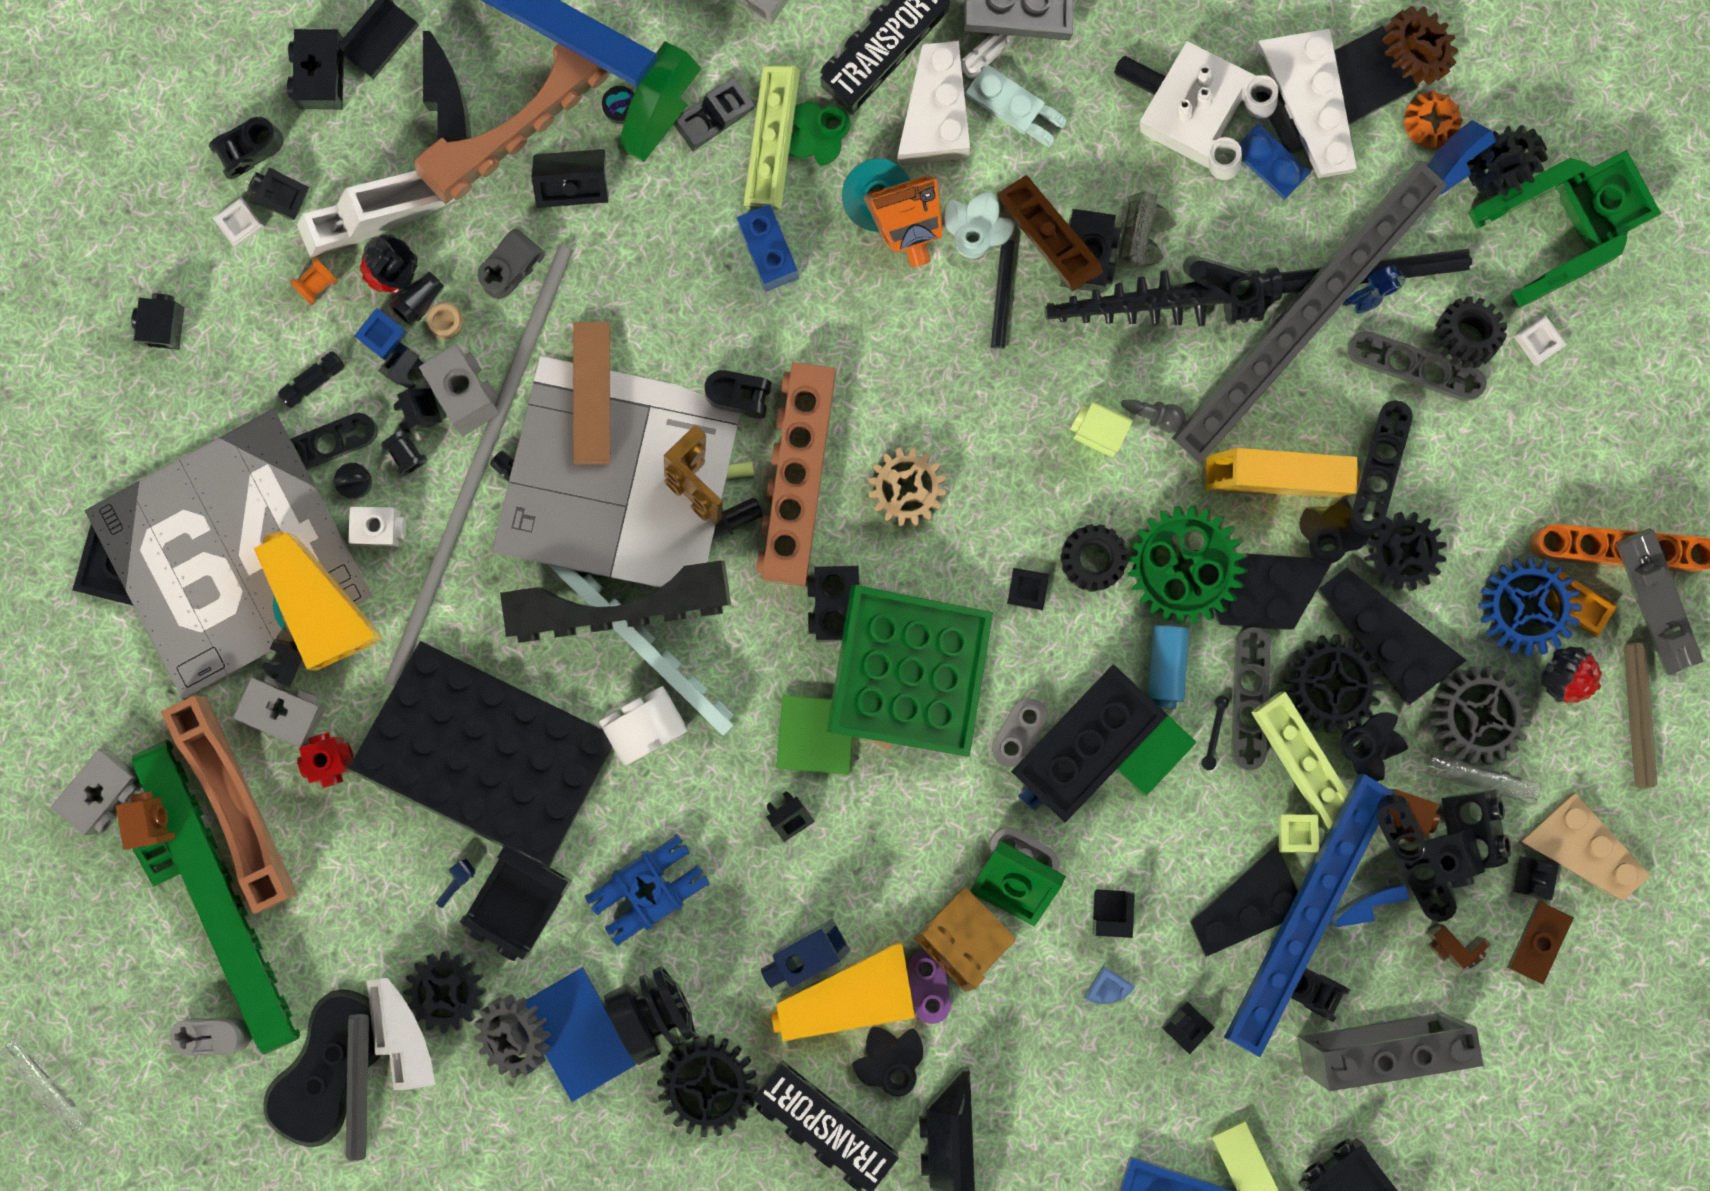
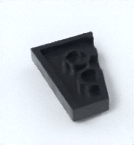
[1190,844,1298,957]

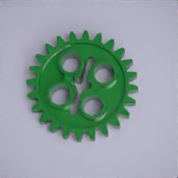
[1127,505,1248,625]

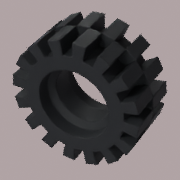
[1434,296,1507,368]
[1060,524,1128,592]

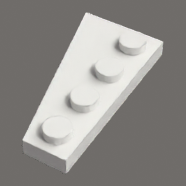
[1256,29,1357,178]

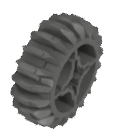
[1429,666,1531,765]

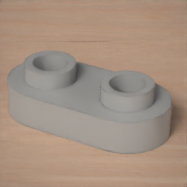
[992,698,1048,767]
[989,827,1060,871]

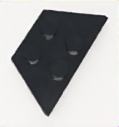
[1191,550,1331,630]

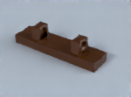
[997,175,1103,292]

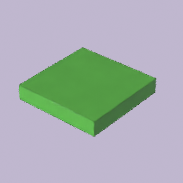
[776,695,852,775]

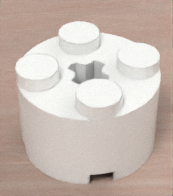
[599,686,688,767]

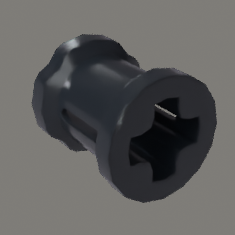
[381,429,428,477]

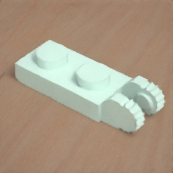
[965,65,1067,147]

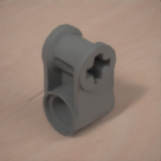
[477,228,545,299]

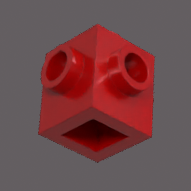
[297,732,354,788]

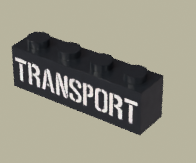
[820,0,950,115]
[753,1060,899,1191]

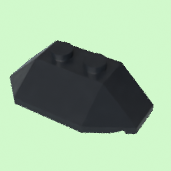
[919,1067,975,1191]

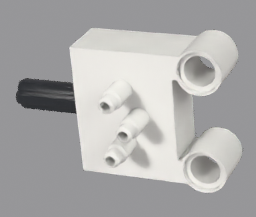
[1114,41,1278,180]

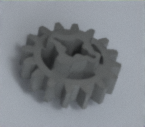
[474,995,551,1078]

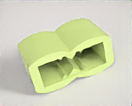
[1070,401,1133,458]

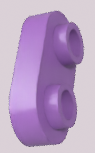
[907,949,951,1024]

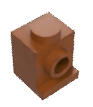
[116,791,176,850]

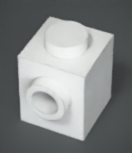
[348,507,406,547]

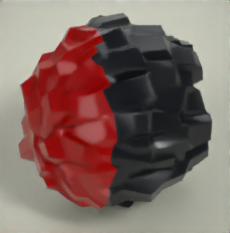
[360,234,418,293]
[1541,646,1602,704]

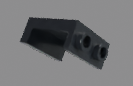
[459,847,572,961]
[1298,1138,1397,1191]

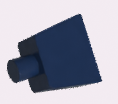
[761,918,850,988]

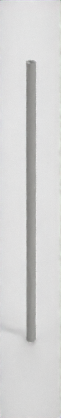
[384,245,572,686]

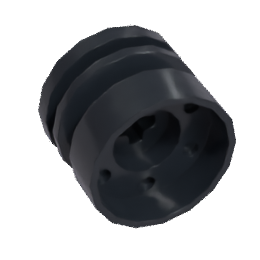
[604,965,696,1065]

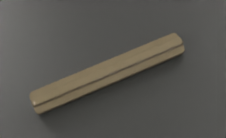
[1624,642,1658,788]

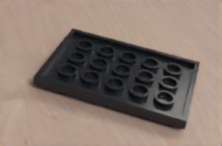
[348,641,612,869]

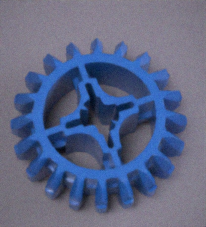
[1478,557,1582,657]

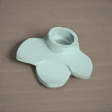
[944,192,1015,259]

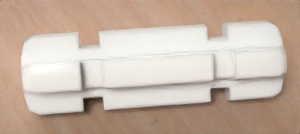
[961,34,1016,78]

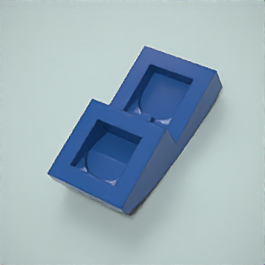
[1427,120,1496,195]
[1330,884,1409,927]

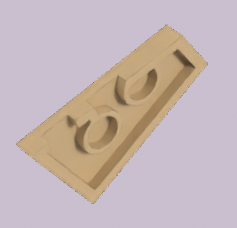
[1518,793,1650,901]

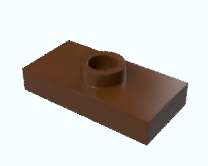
[1507,901,1574,985]

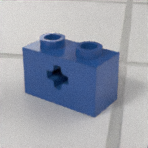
[736,204,799,292]

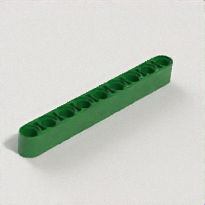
[132,740,300,1055]

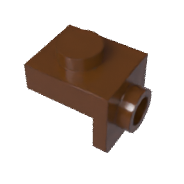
[1426,923,1491,969]

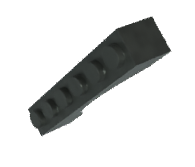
[500,560,731,643]

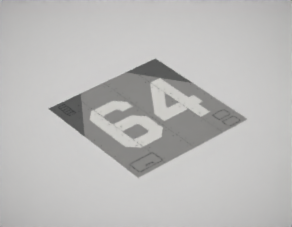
[84,408,372,699]

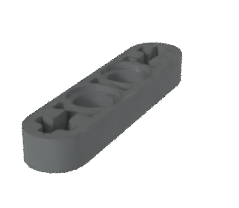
[1347,331,1487,401]
[1231,627,1270,770]

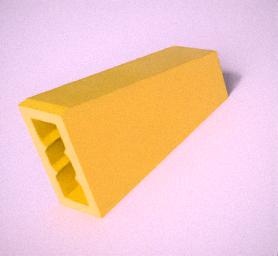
[1205,448,1360,497]
[253,531,383,671]
[771,941,915,1041]

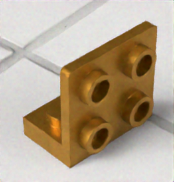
[664,424,723,525]
[913,888,1015,992]

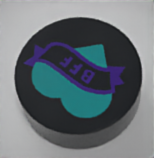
[602,86,634,124]

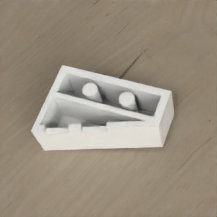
[897,41,970,165]

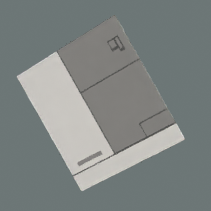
[492,356,740,588]

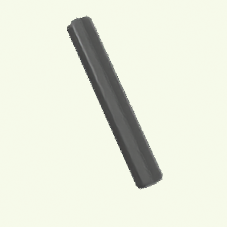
[346,1014,369,1161]

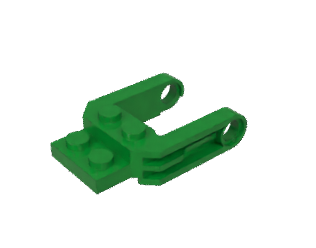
[1468,150,1662,308]

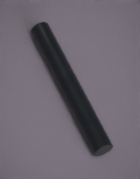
[991,240,1015,349]

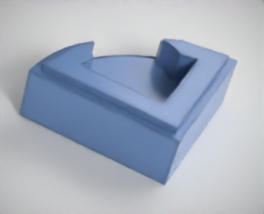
[1084,966,1135,1004]

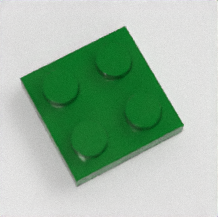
[970,841,1066,927]

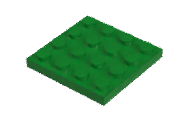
[827,585,993,757]

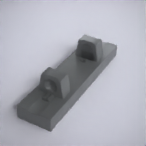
[1615,528,1704,676]

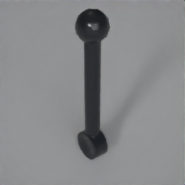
[1201,695,1229,770]

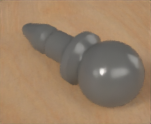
[1121,399,1186,433]

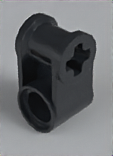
[208,117,283,179]
[1291,968,1351,1022]

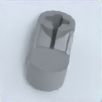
[170,1017,251,1056]

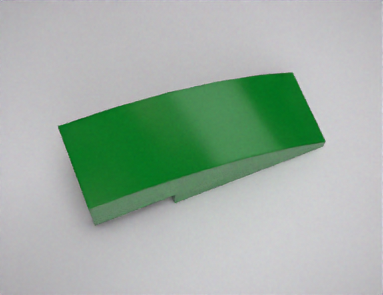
[619,41,702,162]

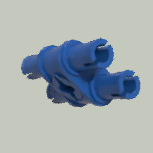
[585,834,710,946]

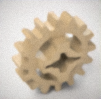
[868,447,947,527]

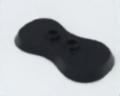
[263,989,382,1147]

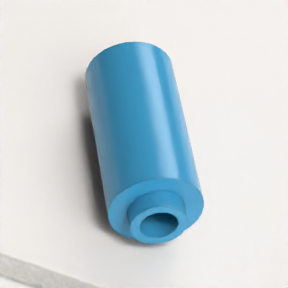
[1148,626,1190,709]

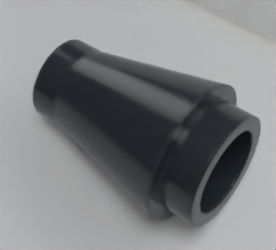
[390,272,444,325]

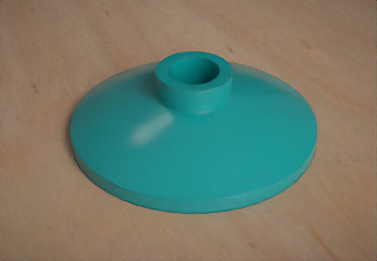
[842,158,910,232]

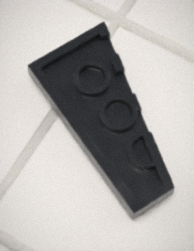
[1317,567,1467,705]

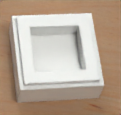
[213,197,265,248]
[1514,316,1567,366]

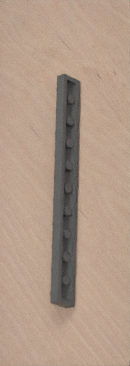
[1171,161,1447,463]

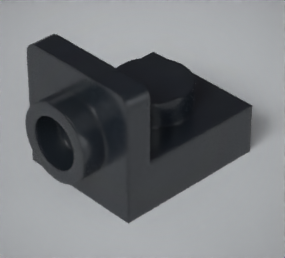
[247,167,309,220]

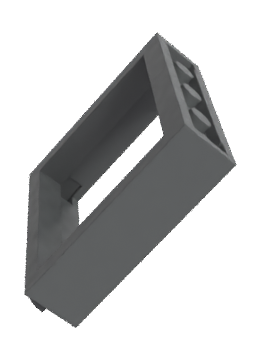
[1297,1012,1484,1091]

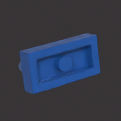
[1239,123,1311,200]

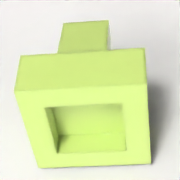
[1278,814,1319,853]

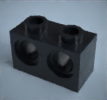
[807,566,859,642]
[1441,789,1511,868]

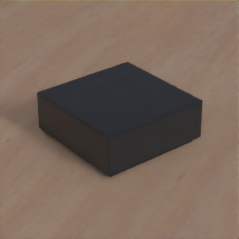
[1007,568,1049,611]

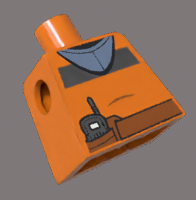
[863,175,943,267]

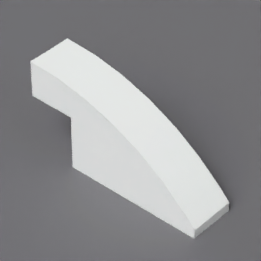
[297,171,455,258]

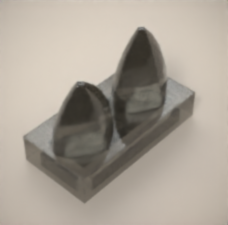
[1114,191,1177,269]

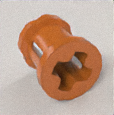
[290,257,338,306]

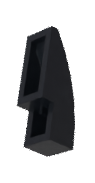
[423,31,471,142]

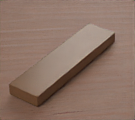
[573,322,611,465]

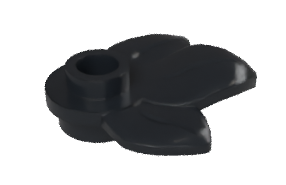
[1299,499,1372,564]
[1340,712,1408,781]
[852,1027,923,1097]

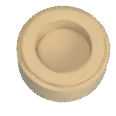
[426,302,464,340]

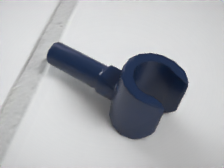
[436,859,475,908]

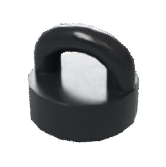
[333,463,372,499]

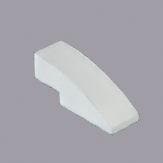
[367,978,435,1090]

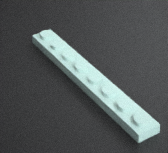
[548,564,735,736]

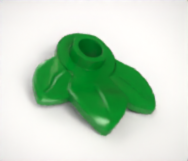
[789,102,851,167]

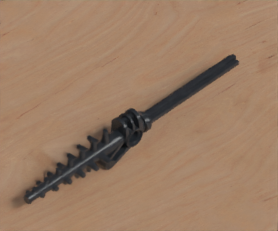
[1045,249,1472,326]

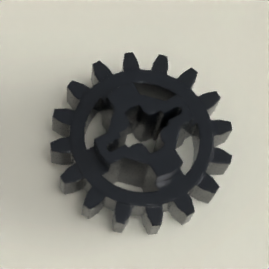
[1467,125,1548,197]
[1364,512,1447,591]
[403,950,486,1033]

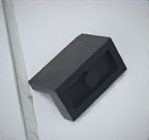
[338,0,419,80]
[531,149,609,208]

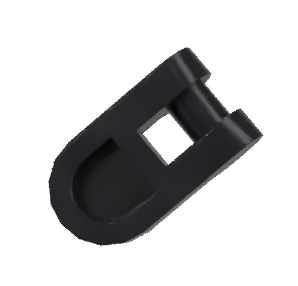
[705,370,772,419]

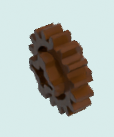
[1382,6,1458,85]

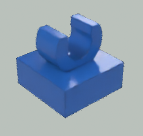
[354,308,408,360]

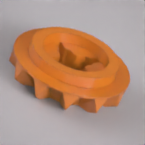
[1404,90,1463,149]

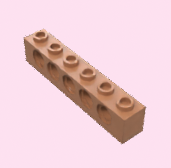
[756,362,836,587]

